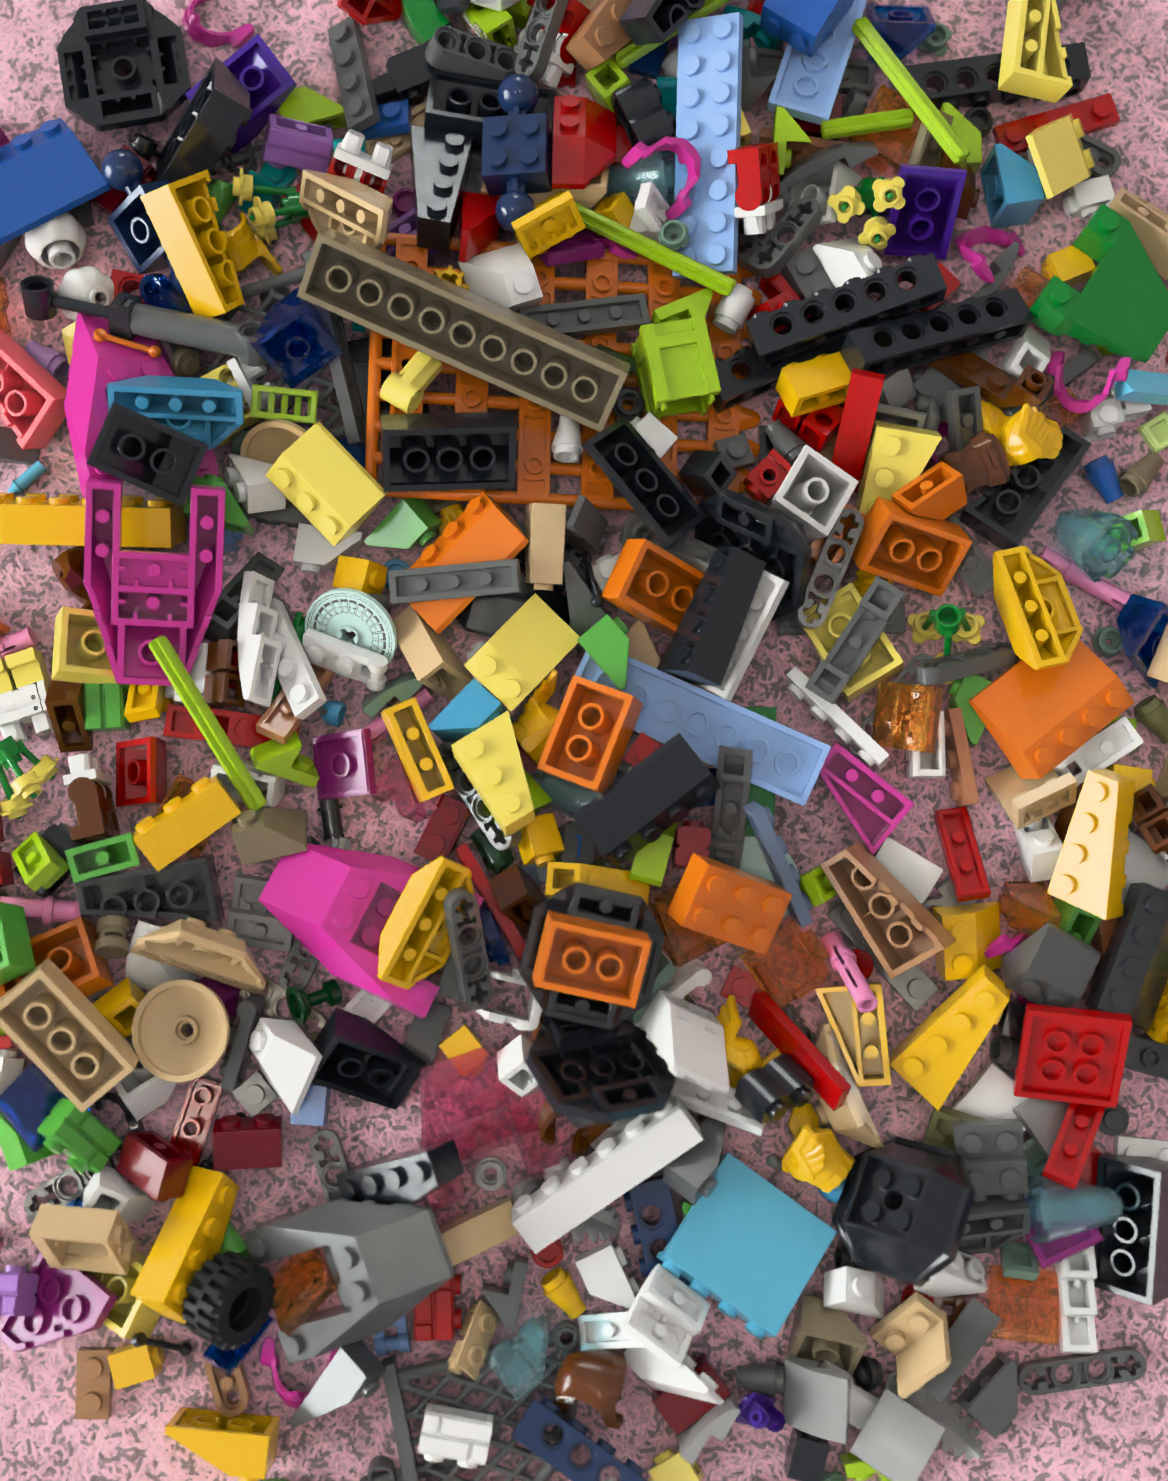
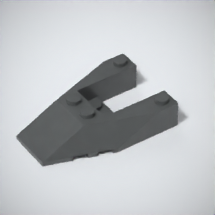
[243,1198,455,1364]

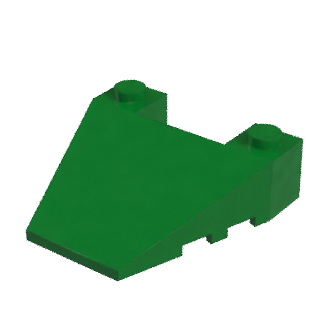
[1029,203,1168,363]

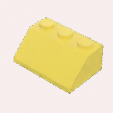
[265,422,388,546]

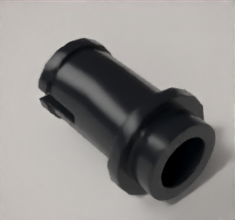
[317,799,345,840]

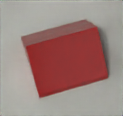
[116,736,167,807]

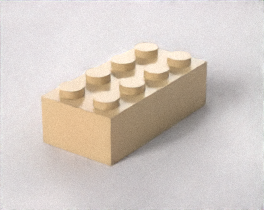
[0,958,139,1113]

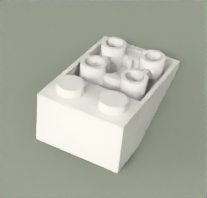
[639,989,729,1093]

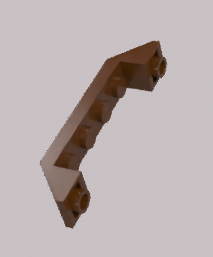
[876,294,1056,408]

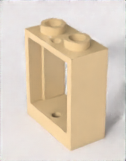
[29,1203,138,1275]

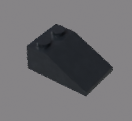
[86,402,208,506]
[312,1008,426,1110]

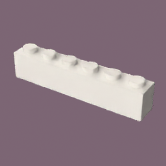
[511,1095,703,1254]

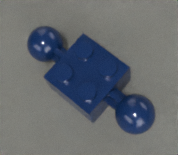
[481,73,553,233]
[102,149,189,303]

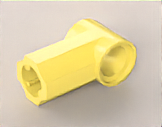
[380,351,442,414]

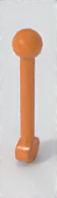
[94,328,161,358]

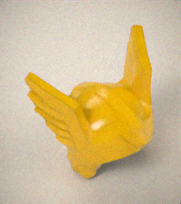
[225,213,283,275]
[981,400,1063,466]
[512,670,559,765]
[716,995,782,1089]
[781,1103,855,1193]

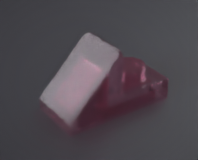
[372,753,428,823]

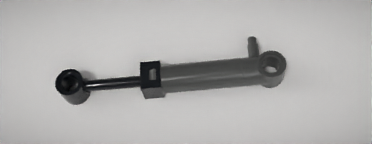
[20,275,271,367]

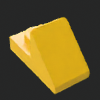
[124,684,174,723]

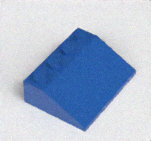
[0,118,111,245]

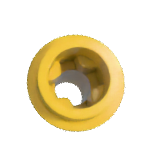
[540,1267,586,1319]

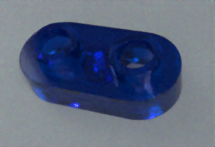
[139,273,192,314]
[479,907,511,967]

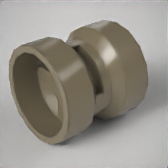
[94,915,131,959]

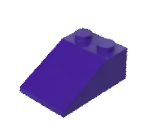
[185,34,297,153]
[883,164,967,260]

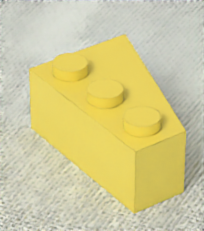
[998,0,1073,103]
[855,420,942,516]
[451,711,535,837]

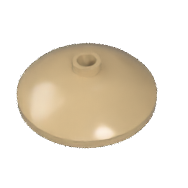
[240,419,306,507]
[131,980,230,1082]

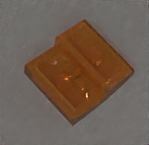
[871,681,944,754]
[272,1248,338,1337]
[988,1265,1059,1345]

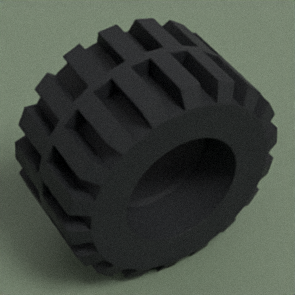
[182,1251,276,1351]

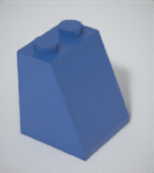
[759,0,854,58]

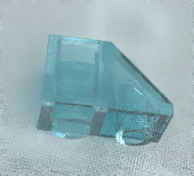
[490,1314,549,1401]

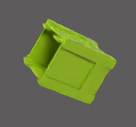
[630,315,721,421]

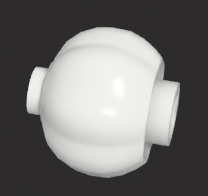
[25,212,87,269]
[57,266,114,322]

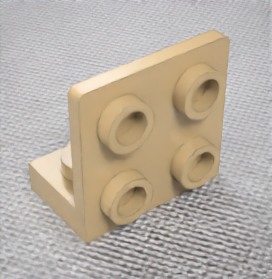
[985,766,1077,830]
[870,1292,951,1399]

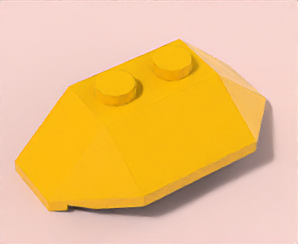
[993,546,1083,670]
[378,856,474,990]

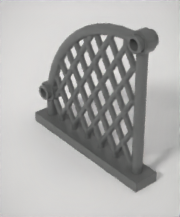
[158,249,366,446]
[382,1320,580,1481]

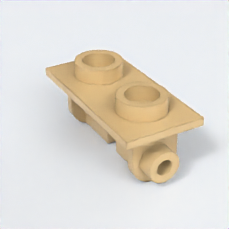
[447,1300,499,1380]

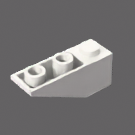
[624,1347,724,1405]

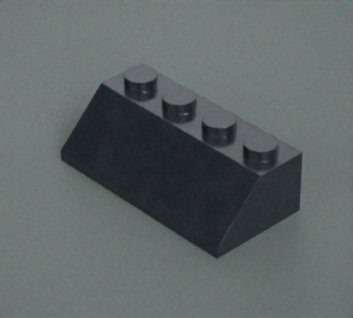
[155,58,252,183]
[424,69,555,152]
[380,411,516,492]
[582,416,707,549]
[572,733,722,868]
[1085,882,1168,1032]
[1094,1155,1168,1306]

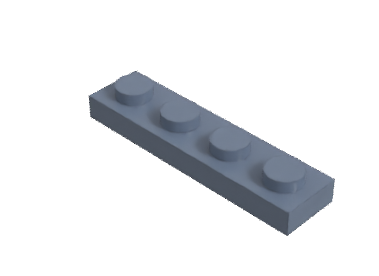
[742,800,813,928]

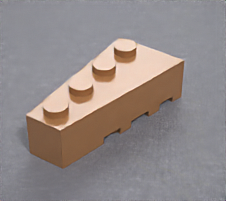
[565,0,632,71]
[820,842,957,979]

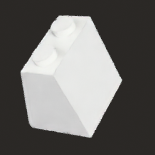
[772,445,859,543]

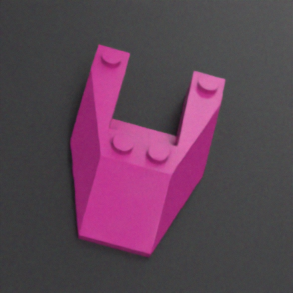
[64,313,219,498]
[84,478,225,686]
[258,843,484,1019]

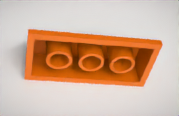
[407,491,530,634]

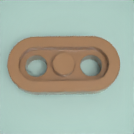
[205,1348,251,1417]

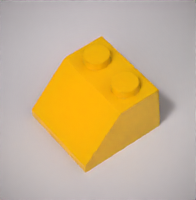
[933,902,1002,981]

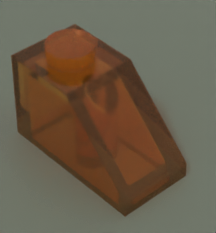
[998,881,1061,936]

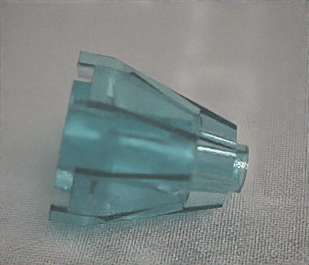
[1054,508,1138,583]

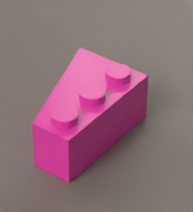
[819,742,914,855]

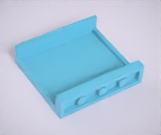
[656,1152,837,1339]

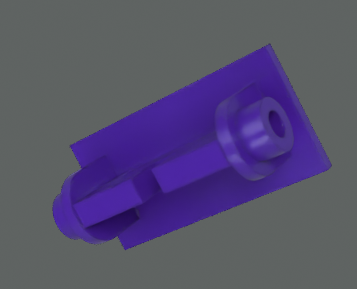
[735,1391,785,1432]

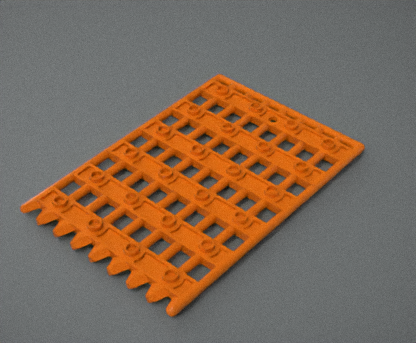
[365,232,762,511]

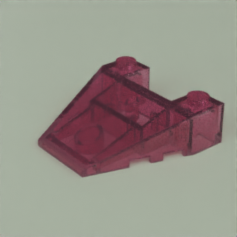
[420,1046,560,1210]

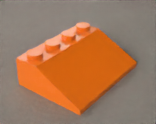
[969,639,1135,779]

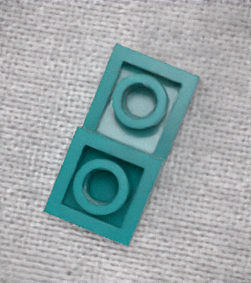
[723,5,784,50]

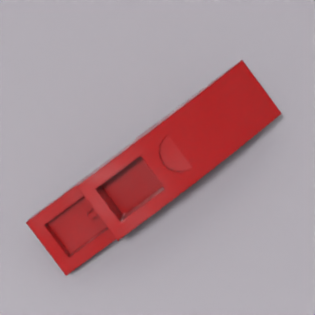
[163,704,301,749]

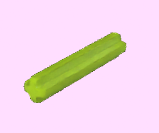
[820,108,914,140]

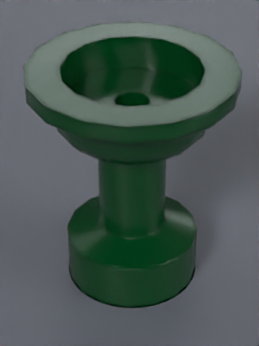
[286,979,342,1025]

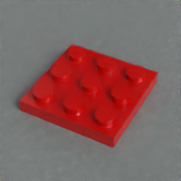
[1013,1003,1133,1108]

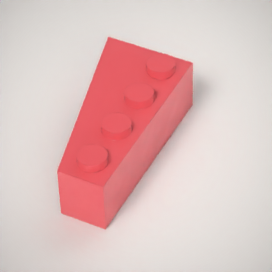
[0,328,67,450]

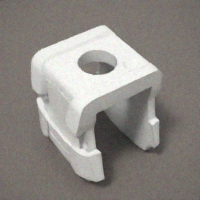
[475,968,542,1031]

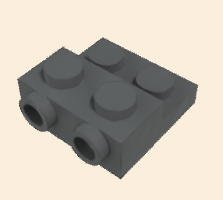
[952,1118,1029,1202]

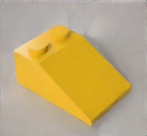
[165,1407,281,1481]

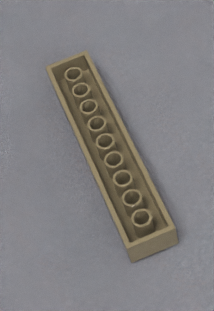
[297,227,631,432]

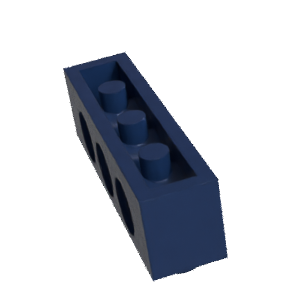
[623,1176,691,1287]
[511,1397,647,1481]

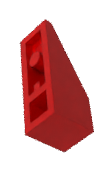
[459,191,502,263]

